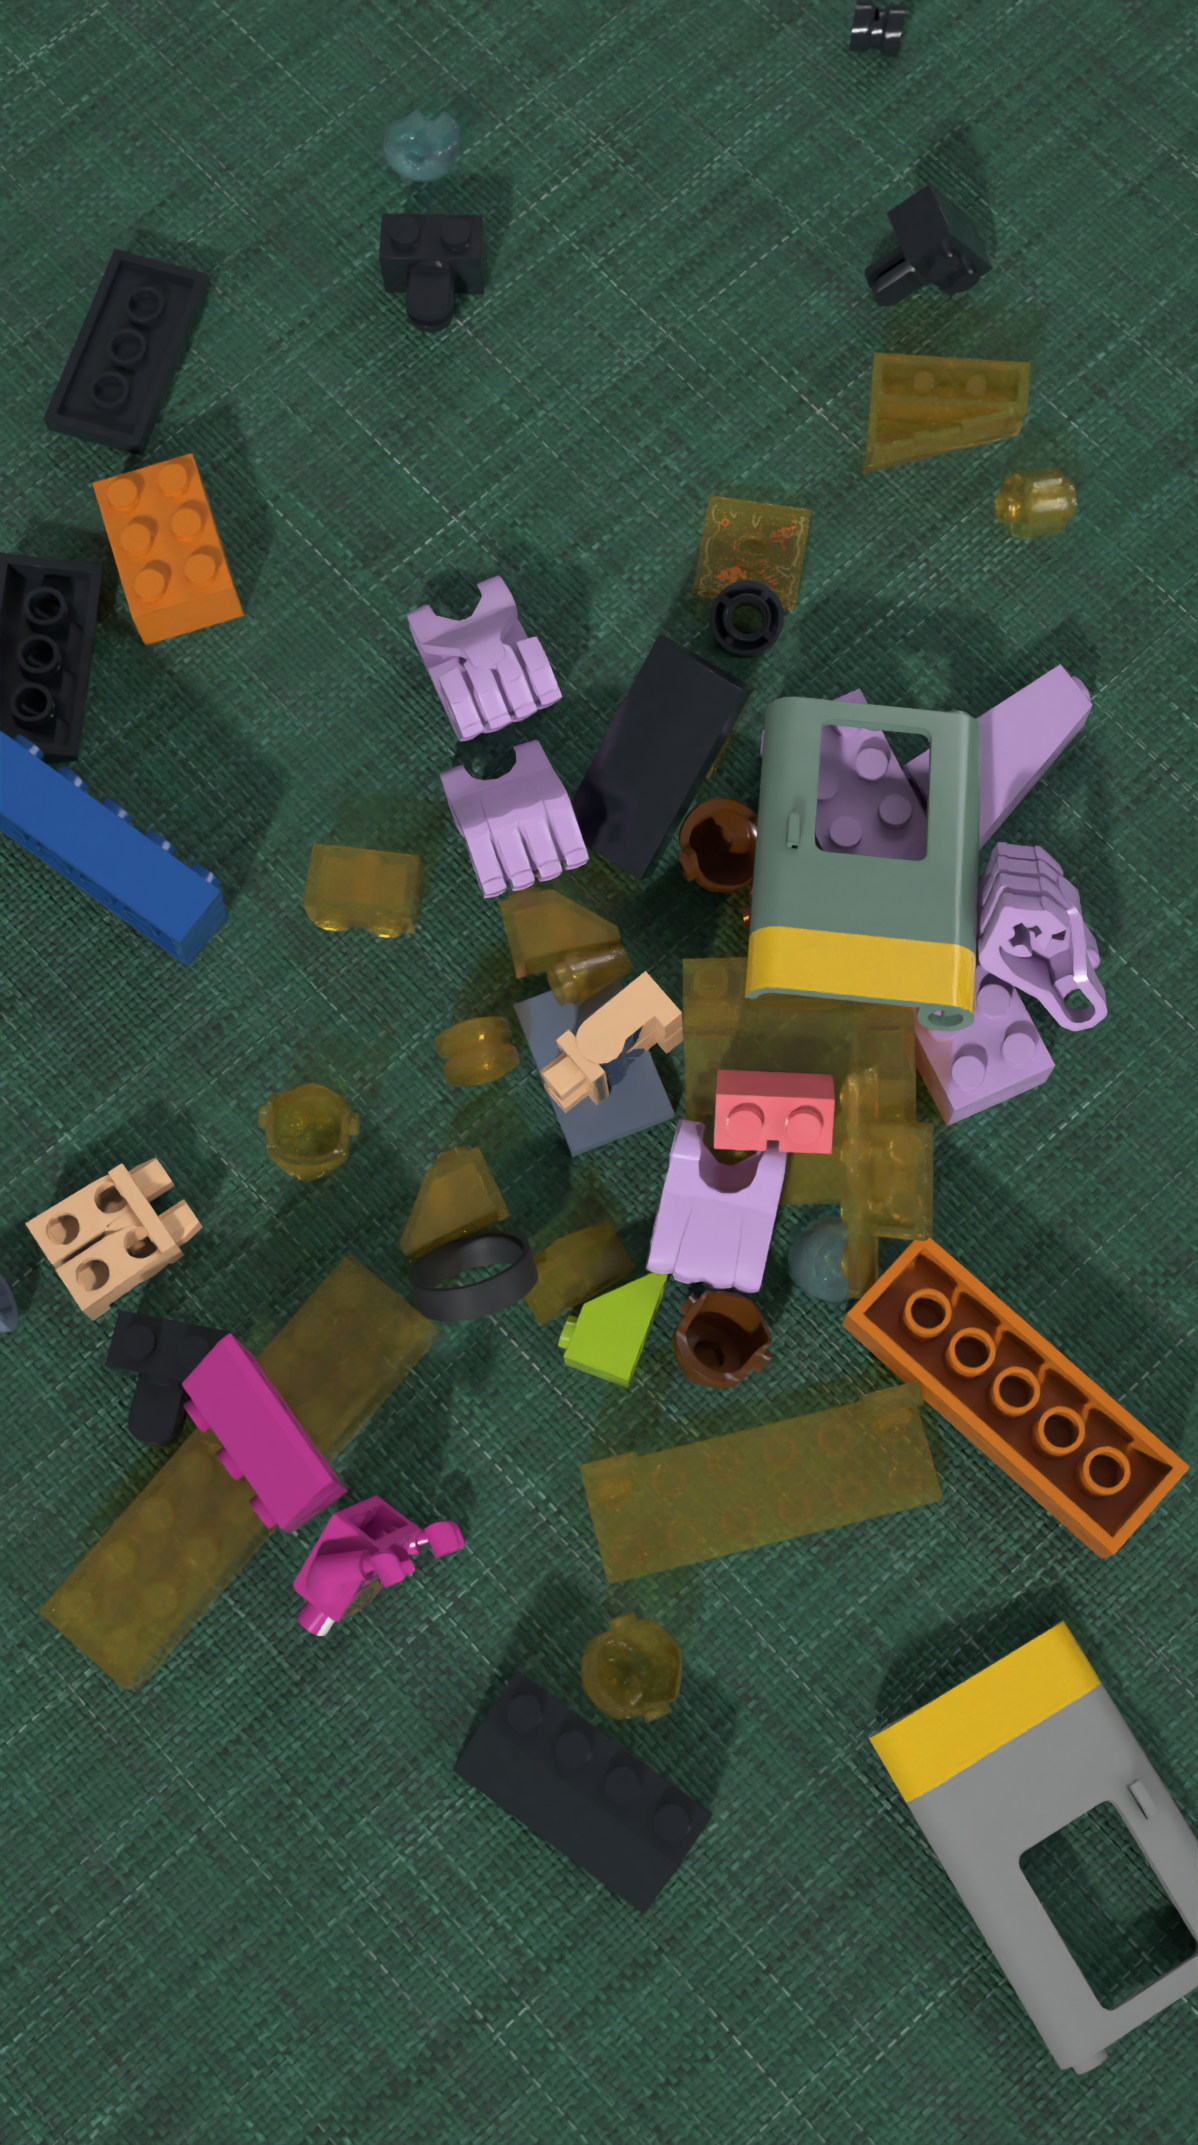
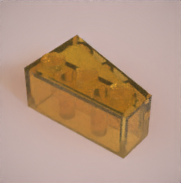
[862,352,1031,474]

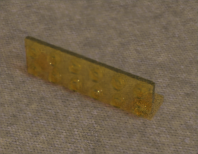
[579,1381,942,1584]

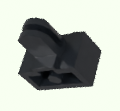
[864,183,993,307]
[379,214,487,333]
[105,1310,241,1447]

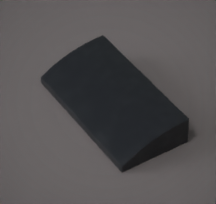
[0,553,104,764]
[571,634,754,880]

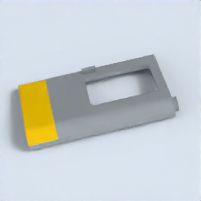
[869,1620,1198,2075]

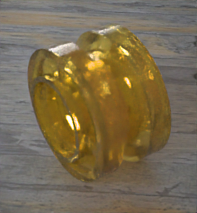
[434,1016,520,1087]

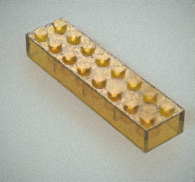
[38,1253,440,1690]

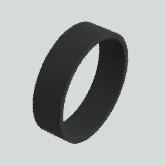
[408,1231,538,1322]

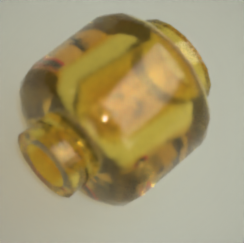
[994,468,1077,539]

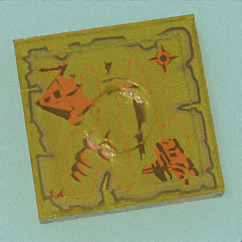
[693,495,811,611]

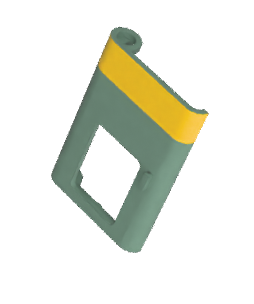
[745,697,982,1031]

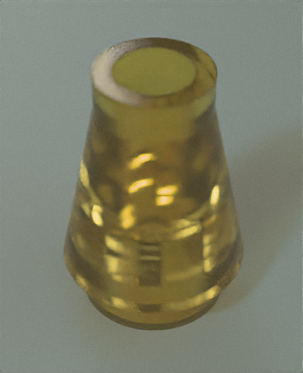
[546,943,632,1007]

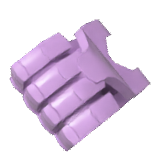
[406,575,562,742]
[440,740,589,898]
[976,842,1107,1031]
[645,1119,787,1293]

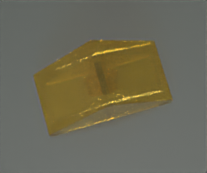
[523,1221,637,1327]

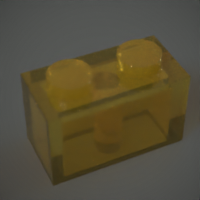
[303,843,425,938]

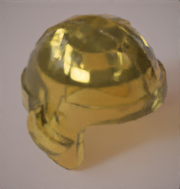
[258,1083,360,1182]
[580,1611,683,1723]

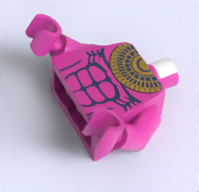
[293,1495,465,1636]

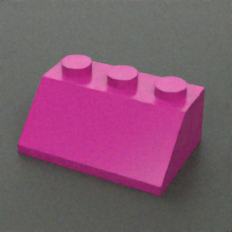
[182,1333,348,1534]

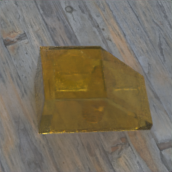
[499,888,621,978]
[399,1146,510,1264]

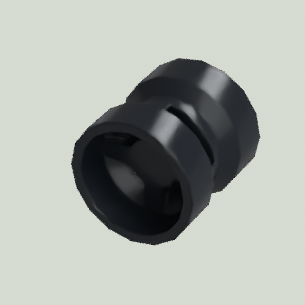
[849,0,906,58]

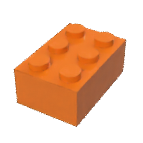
[92,453,244,646]

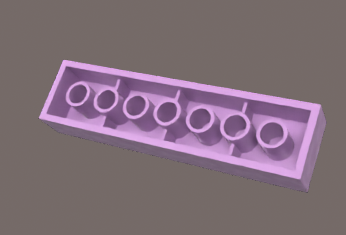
[760,689,1055,1126]

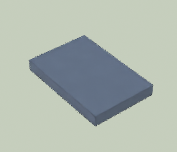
[513,967,675,1157]

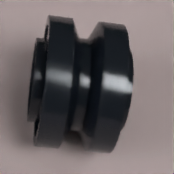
[709,580,784,659]

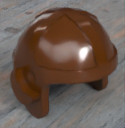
[678,798,758,893]
[672,1289,774,1389]

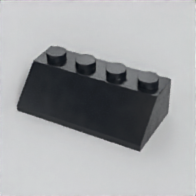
[453,1671,713,1914]

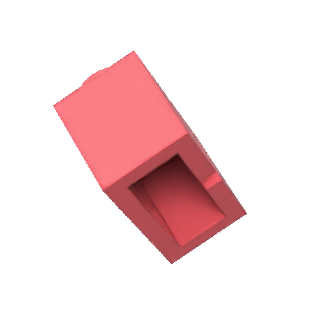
[714,1069,835,1154]

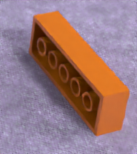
[842,1231,1190,1559]

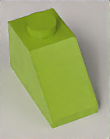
[558,1272,668,1388]

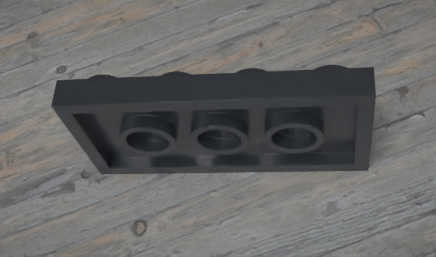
[43,249,211,456]

